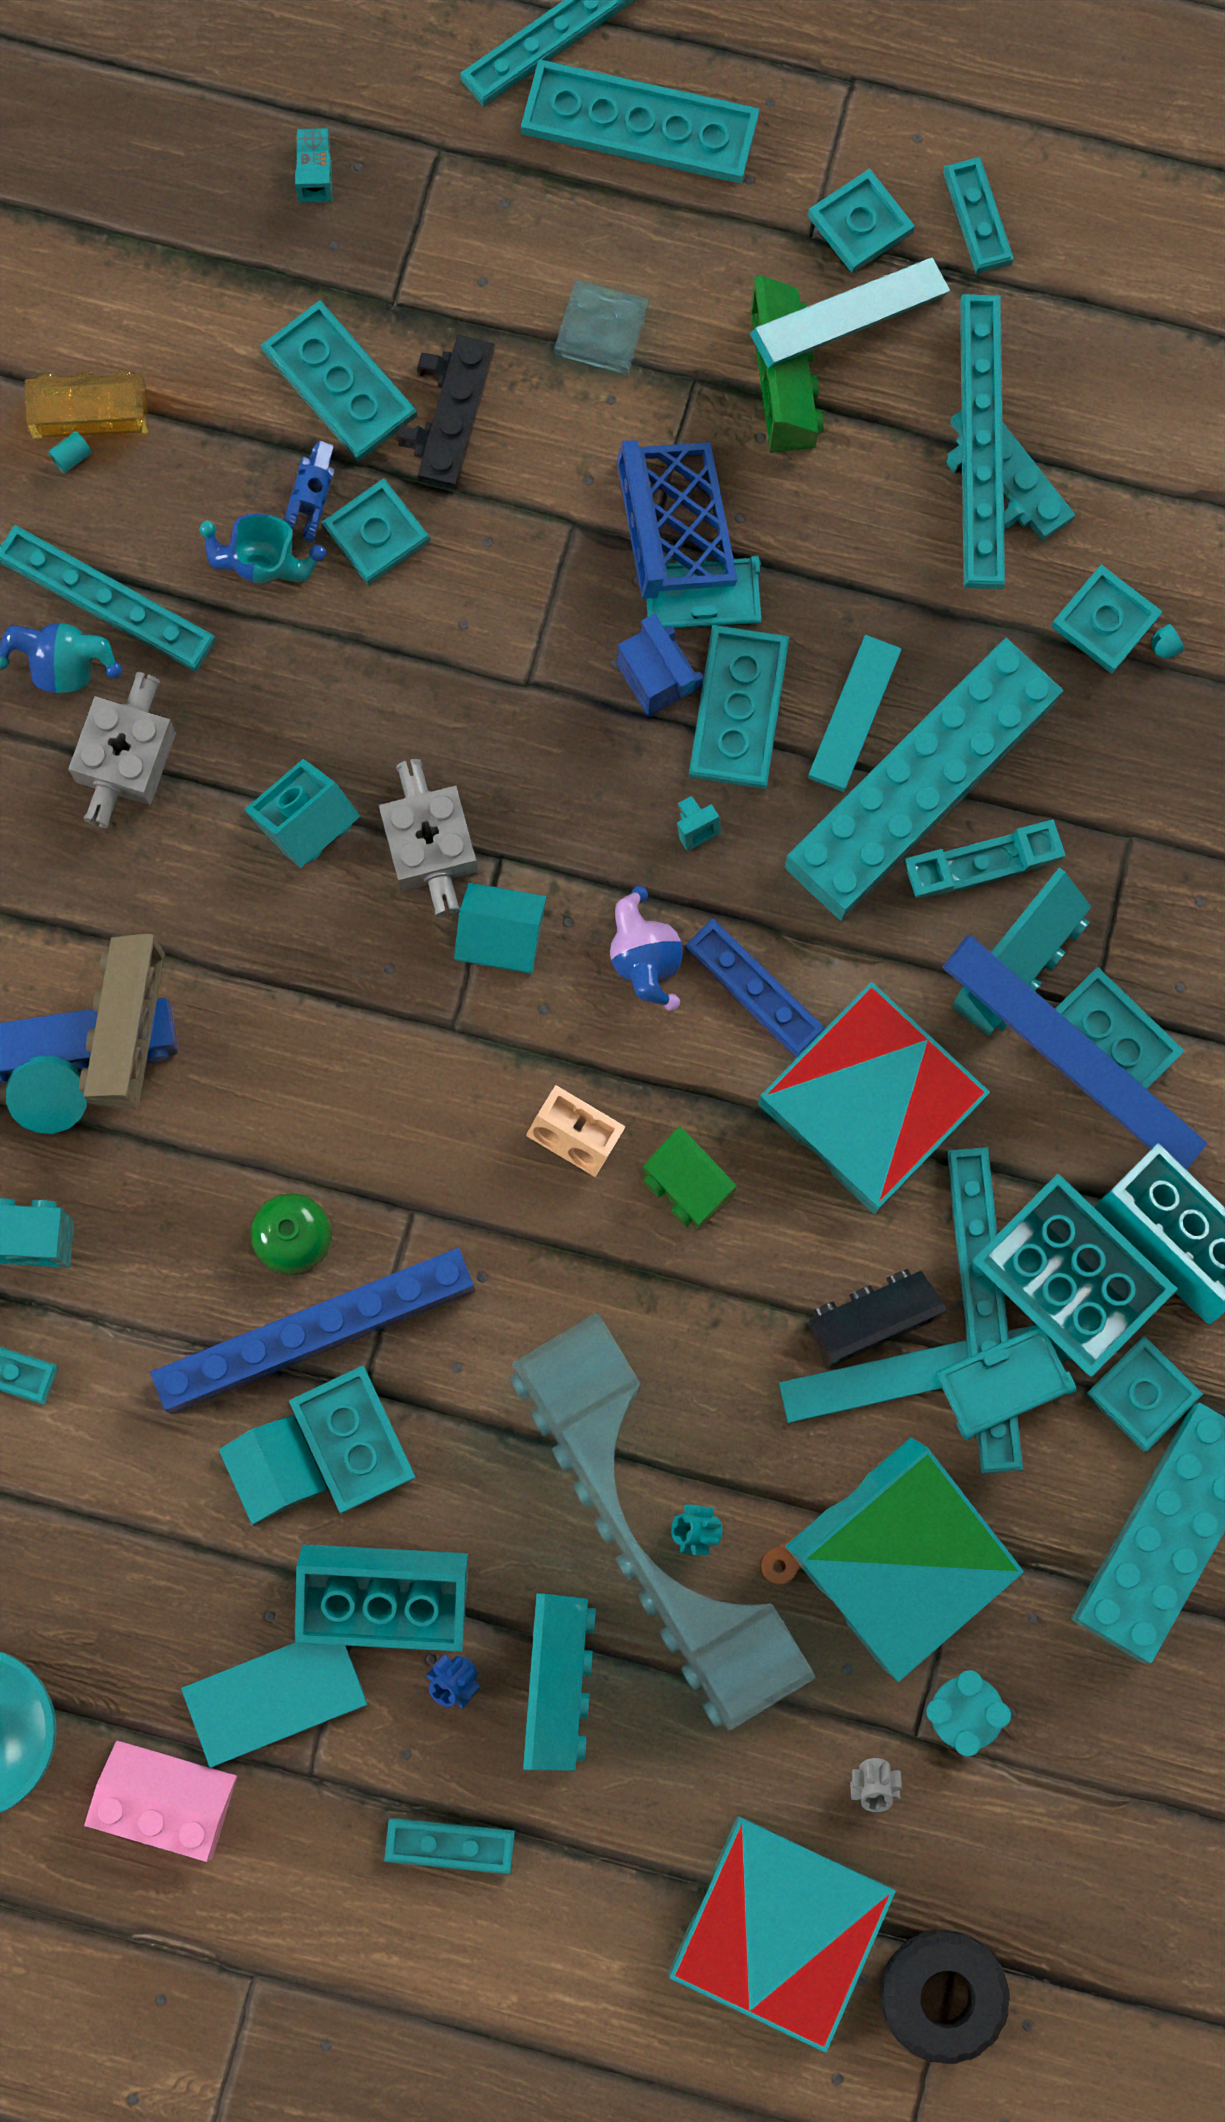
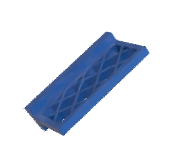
[616,440,737,599]

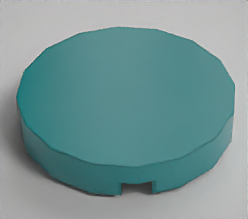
[6,1056,87,1134]

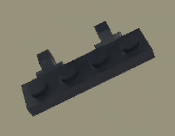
[397,334,495,490]

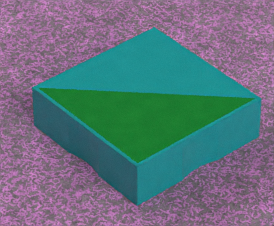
[785,1437,1024,1682]

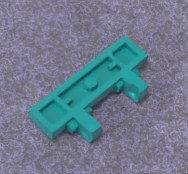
[945,411,1075,542]

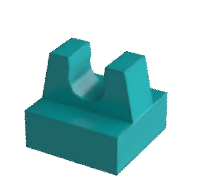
[677,796,722,852]

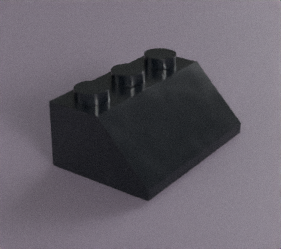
[806,1269,947,1369]

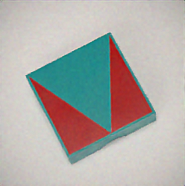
[758,981,990,1215]
[668,1815,896,2053]

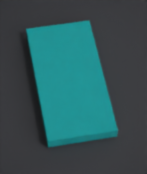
[260,300,418,462]
[688,625,789,789]
[181,1643,368,1768]

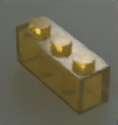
[25,370,149,438]

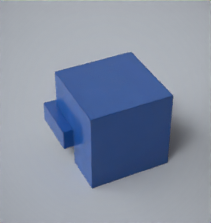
[617,613,703,717]

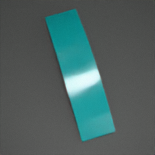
[904,819,1066,898]

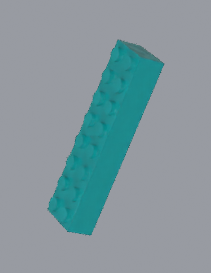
[784,638,1064,921]

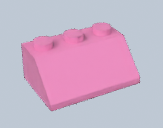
[84,1740,238,1862]

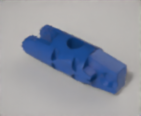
[283,441,335,542]

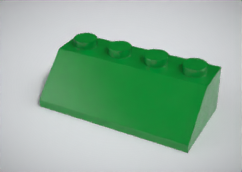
[750,275,824,453]

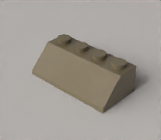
[79,934,165,1111]

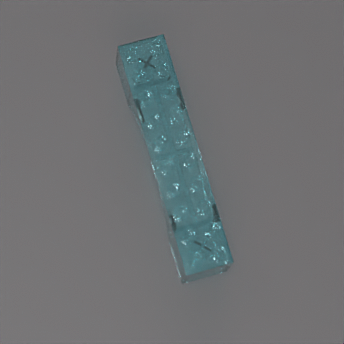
[509,1312,816,1731]

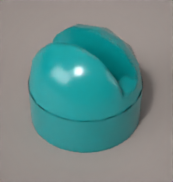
[1151,624,1185,658]

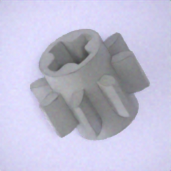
[850,1758,902,1812]

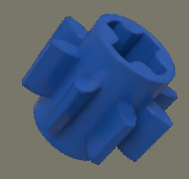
[426,1654,481,1709]

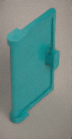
[646,556,761,628]
[936,1327,1077,1441]

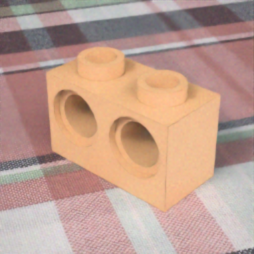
[526,1085,625,1177]

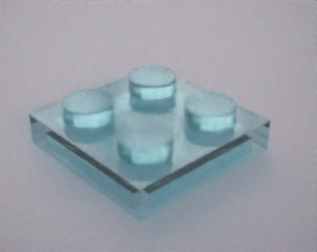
[554,279,649,374]

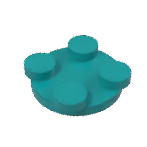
[926,1670,1011,1757]

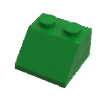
[643,1126,737,1230]

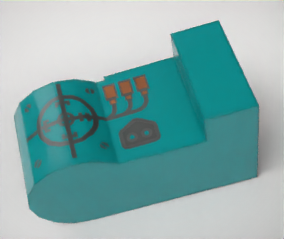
[295,128,333,203]

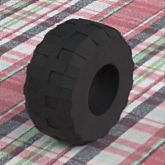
[880,1929,1010,2064]

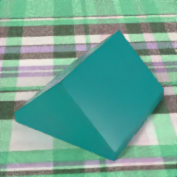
[454,883,547,974]
[219,1415,328,1525]

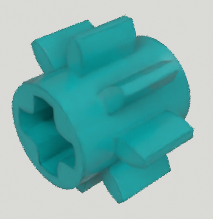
[671,1504,723,1556]

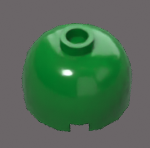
[250,1193,332,1276]

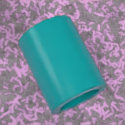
[48,431,93,474]

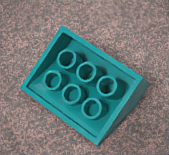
[972,1174,1178,1377]
[523,1593,596,1771]

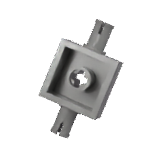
[68,672,176,828]
[379,759,478,917]

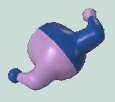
[610,886,683,1011]

